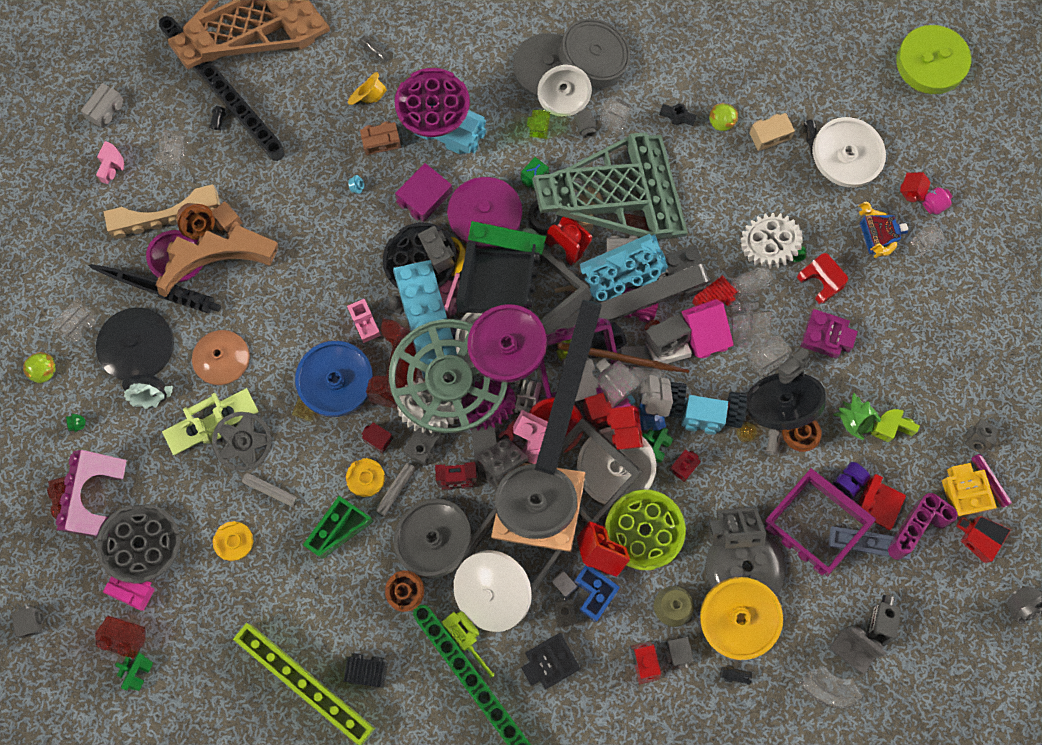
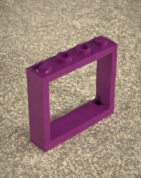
[538,318,623,402]
[764,468,876,577]

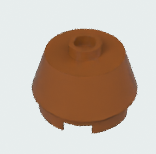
[176,203,215,240]
[782,420,821,452]
[385,570,424,612]

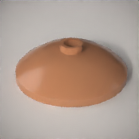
[192,330,250,385]

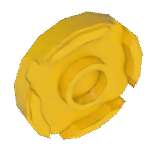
[346,458,385,498]
[213,521,253,562]

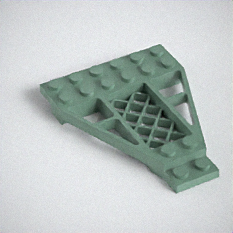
[532,132,688,239]

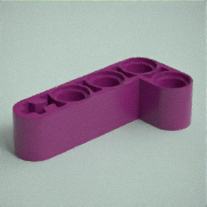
[888,493,958,560]

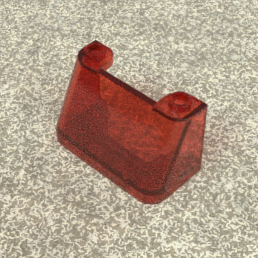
[366,318,418,409]

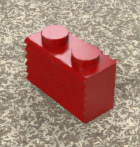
[692,275,737,307]

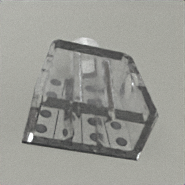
[596,358,642,408]

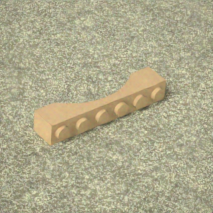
[103,184,220,239]

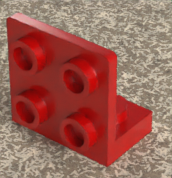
[858,474,906,530]

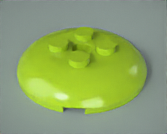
[605,489,686,570]

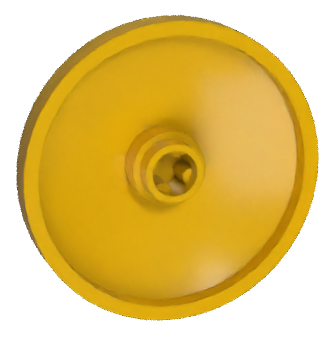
[700,577,783,660]

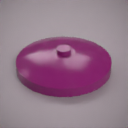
[447,177,522,249]
[467,304,547,382]

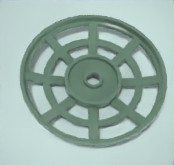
[389,319,508,433]

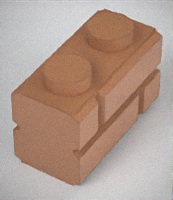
[360,121,401,155]

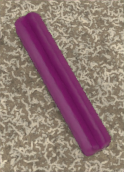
[971,454,1011,508]

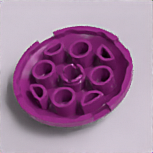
[395,68,470,137]

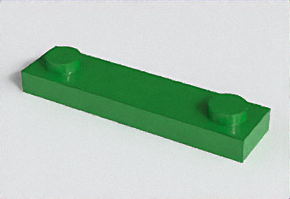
[468,221,546,255]

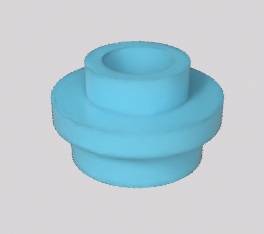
[348,175,364,194]

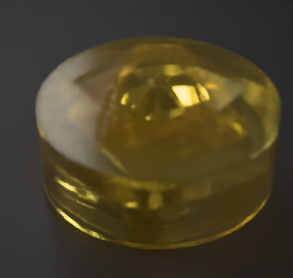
[736,422,757,443]

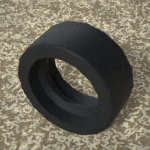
[528,200,563,235]

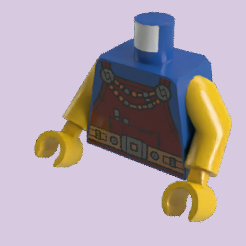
[858,202,908,258]

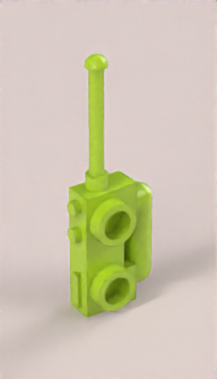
[442,611,494,678]

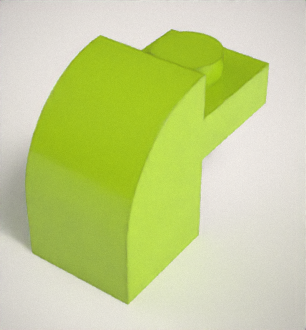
[870,409,920,442]

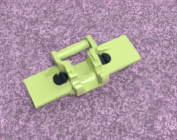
[162,388,259,455]

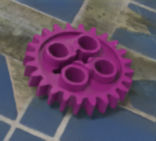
[458,379,517,431]

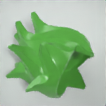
[833,393,881,440]

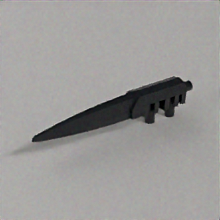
[89,264,221,313]

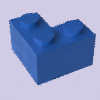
[574,565,620,623]

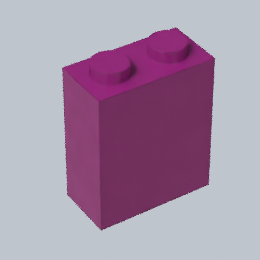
[395,163,453,222]

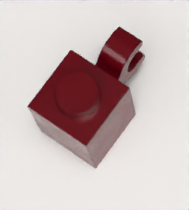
[669,449,701,482]

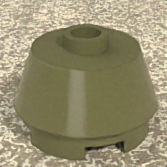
[654,586,694,627]

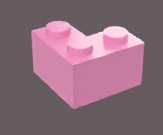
[513,410,548,464]

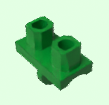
[642,427,673,463]
[115,651,153,691]

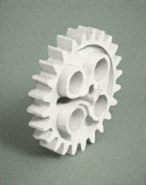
[741,213,803,269]
[397,378,461,433]

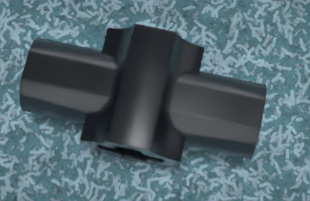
[659,103,697,126]

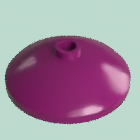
[146,230,203,282]

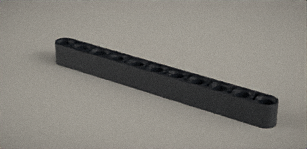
[159,16,285,161]

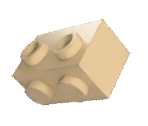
[749,113,795,151]

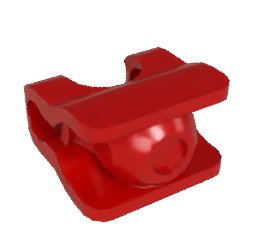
[545,217,592,266]
[797,253,848,305]

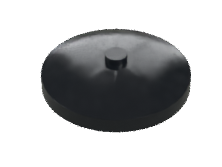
[96,308,174,380]
[746,373,826,430]

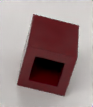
[361,422,394,454]

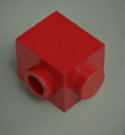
[900,172,931,202]

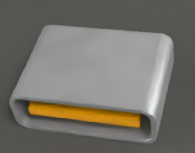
[551,570,578,598]

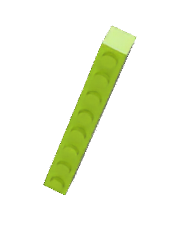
[233,623,376,745]

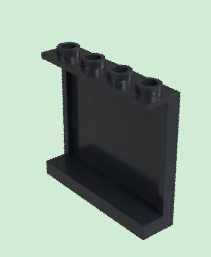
[456,241,540,314]

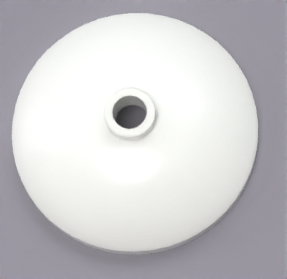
[537,65,592,116]

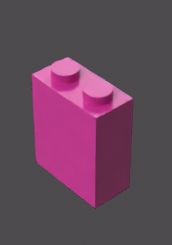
[681,299,734,358]

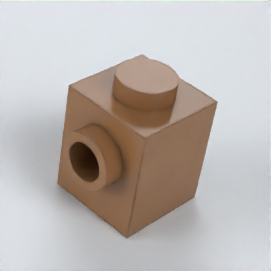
[212,201,242,234]

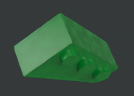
[303,496,374,559]

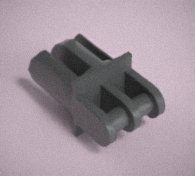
[778,349,809,384]

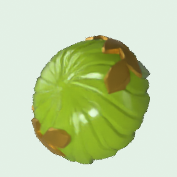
[709,103,738,131]
[23,352,56,383]

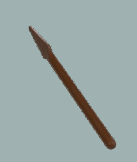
[557,342,690,373]

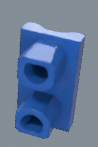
[639,401,666,430]

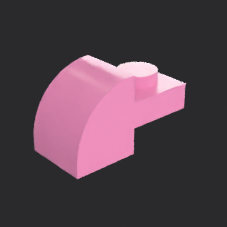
[96,141,124,184]
[347,299,381,343]

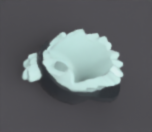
[122,375,173,409]

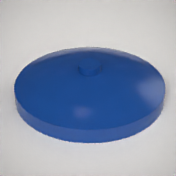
[295,341,374,417]

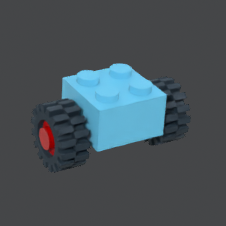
[669,381,747,435]

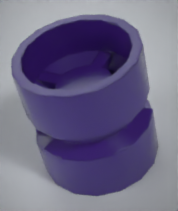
[833,462,871,499]

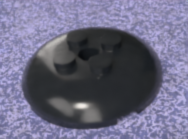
[383,222,457,288]

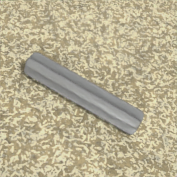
[376,463,415,516]
[242,473,297,506]

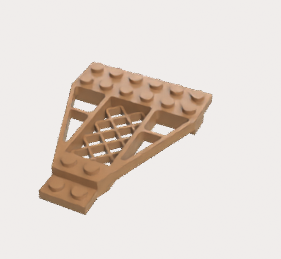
[168,0,330,70]

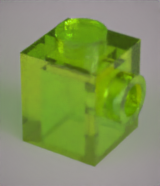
[527,109,551,139]

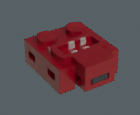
[435,462,477,491]

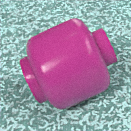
[922,187,952,215]

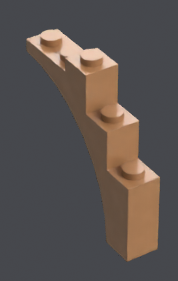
[156,225,278,297]

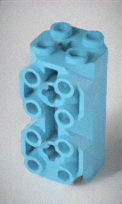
[414,104,486,154]
[580,234,668,301]

